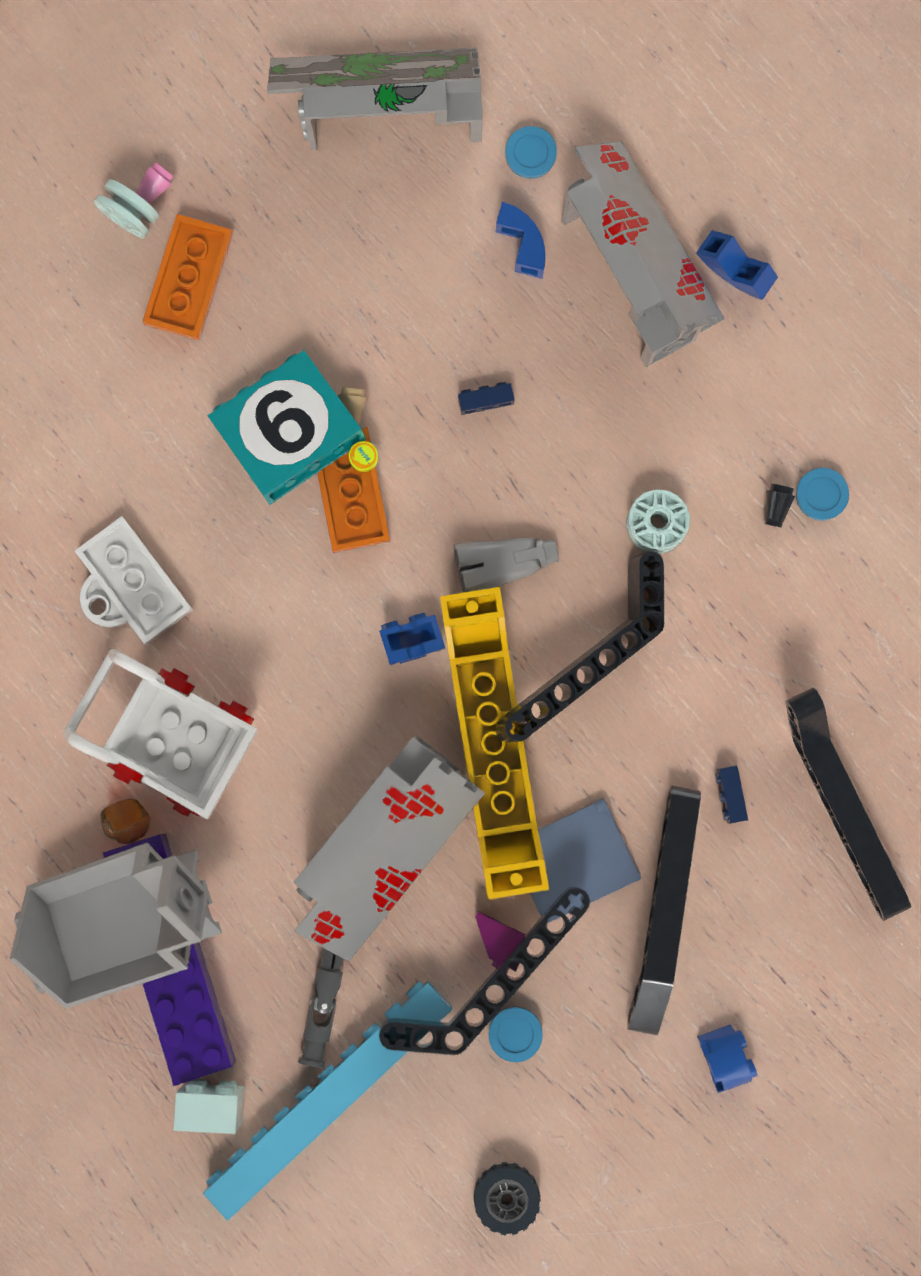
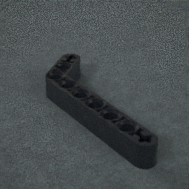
[496,551,664,742]
[785,688,911,921]
[627,785,701,1035]
[379,886,590,1055]

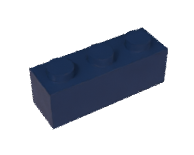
[458,382,515,415]
[715,765,748,824]

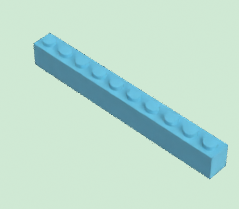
[203,980,452,1221]

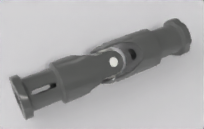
[298,947,343,1068]

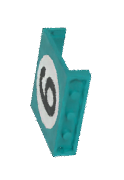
[207,350,366,505]

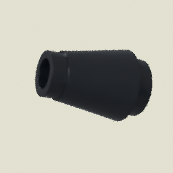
[765,484,795,528]

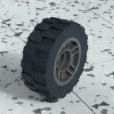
[474,1162,541,1236]

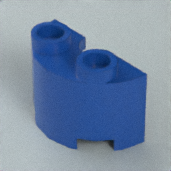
[379,613,445,665]
[697,1024,757,1094]

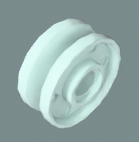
[93,179,159,238]
[626,489,690,554]

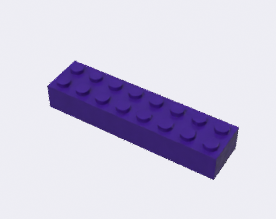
[103,833,236,1086]

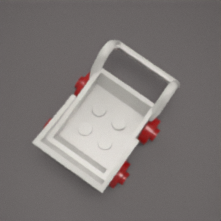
[63,649,258,819]

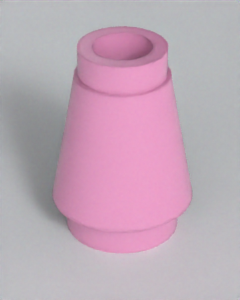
[136,162,174,204]

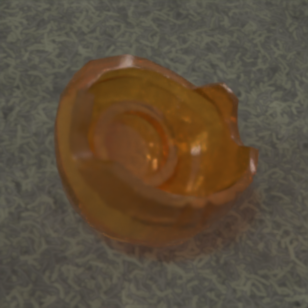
[101,799,150,844]

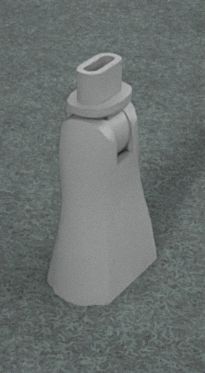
[453,538,559,593]

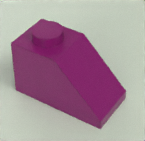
[475,910,531,973]

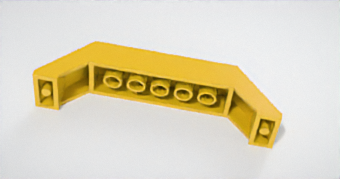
[440,587,549,900]

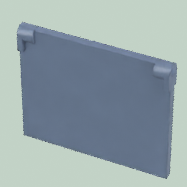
[530,798,641,923]

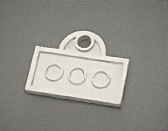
[75,516,193,645]

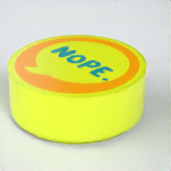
[349,441,378,472]

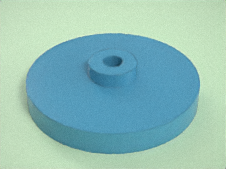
[505,126,557,179]
[795,468,849,521]
[488,1007,543,1062]

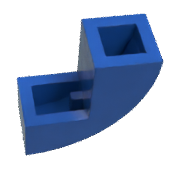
[496,202,546,279]
[696,230,778,300]

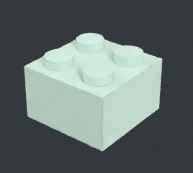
[173,1079,245,1134]

